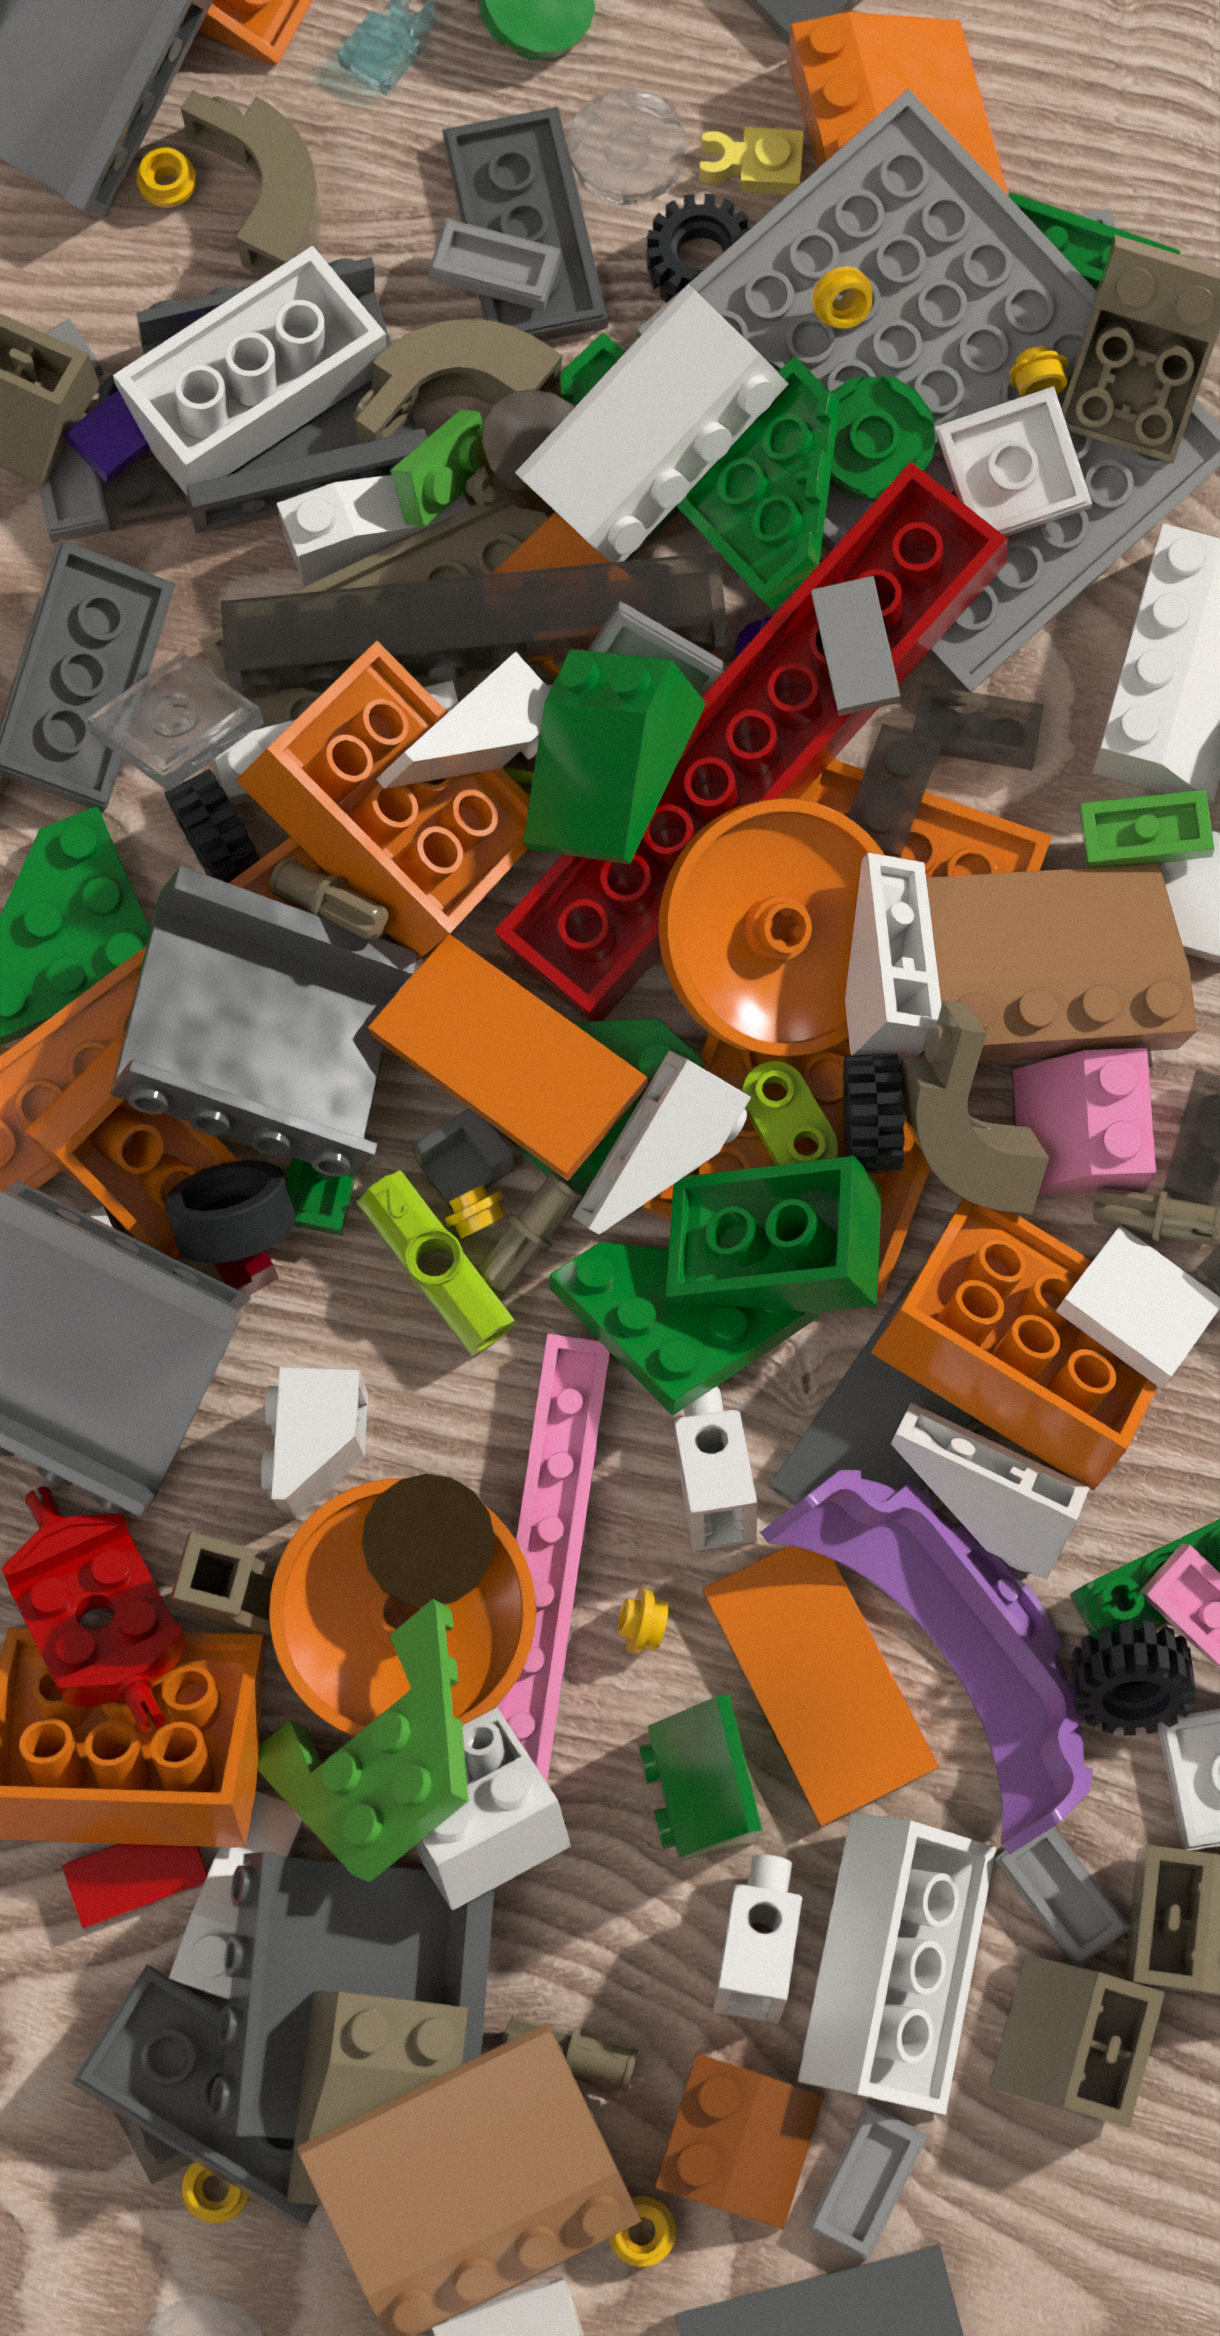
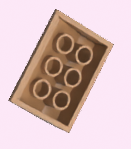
[926,863,1197,1063]
[297,2022,642,2336]

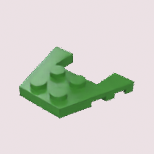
[257,1599,469,1882]

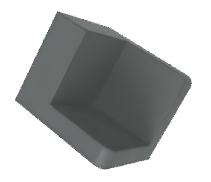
[413,1108,515,1209]

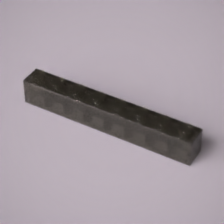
[221,552,728,699]

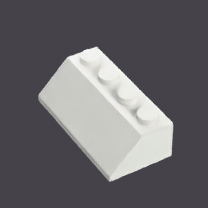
[113,245,386,495]
[515,284,788,568]
[1092,523,1220,806]
[798,1812,996,2115]

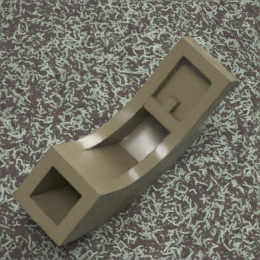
[180,90,321,277]
[353,319,563,445]
[900,1001,1049,1214]
[169,1532,277,1640]

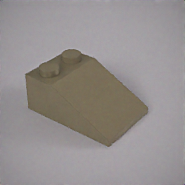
[287,1991,468,2206]

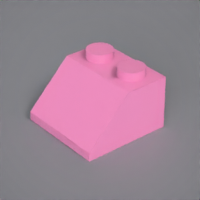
[1011,1048,1156,1194]

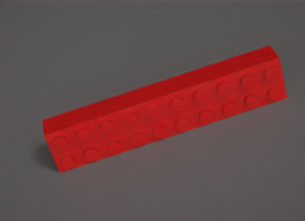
[494,462,1007,1022]

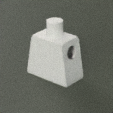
[674,1387,757,1552]
[713,1854,802,2024]

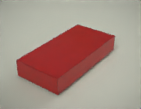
[61,1844,208,1930]

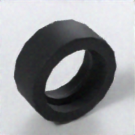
[165,1160,296,1263]

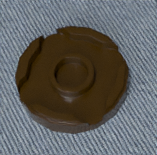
[476,389,575,512]
[361,1474,495,1608]

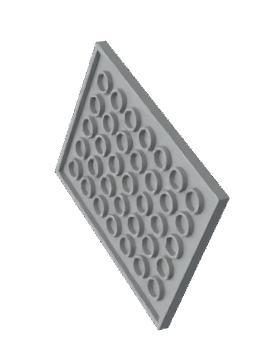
[636,89,1220,696]

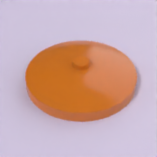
[659,799,884,1056]
[269,1478,536,1737]

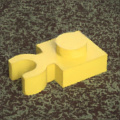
[699,127,804,195]

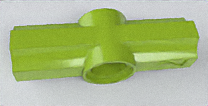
[356,1170,516,1357]

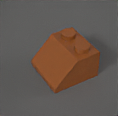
[654,2053,824,2229]

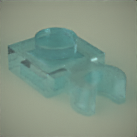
[337,0,436,96]

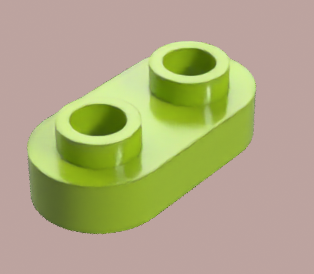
[742,1061,838,1165]

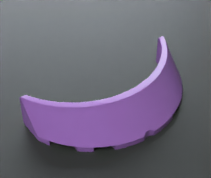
[760,1470,1093,1855]

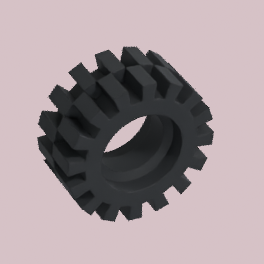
[647,193,752,303]
[164,769,260,883]
[843,1054,905,1171]
[1071,1621,1197,1736]

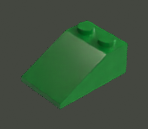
[523,649,706,864]
[666,1156,882,1313]
[638,1693,762,1861]

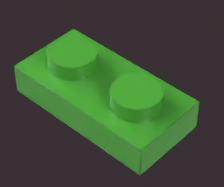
[390,409,483,527]
[1079,789,1215,868]

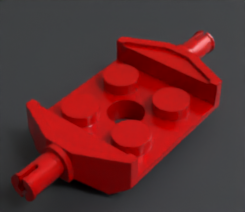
[1,1486,187,1733]

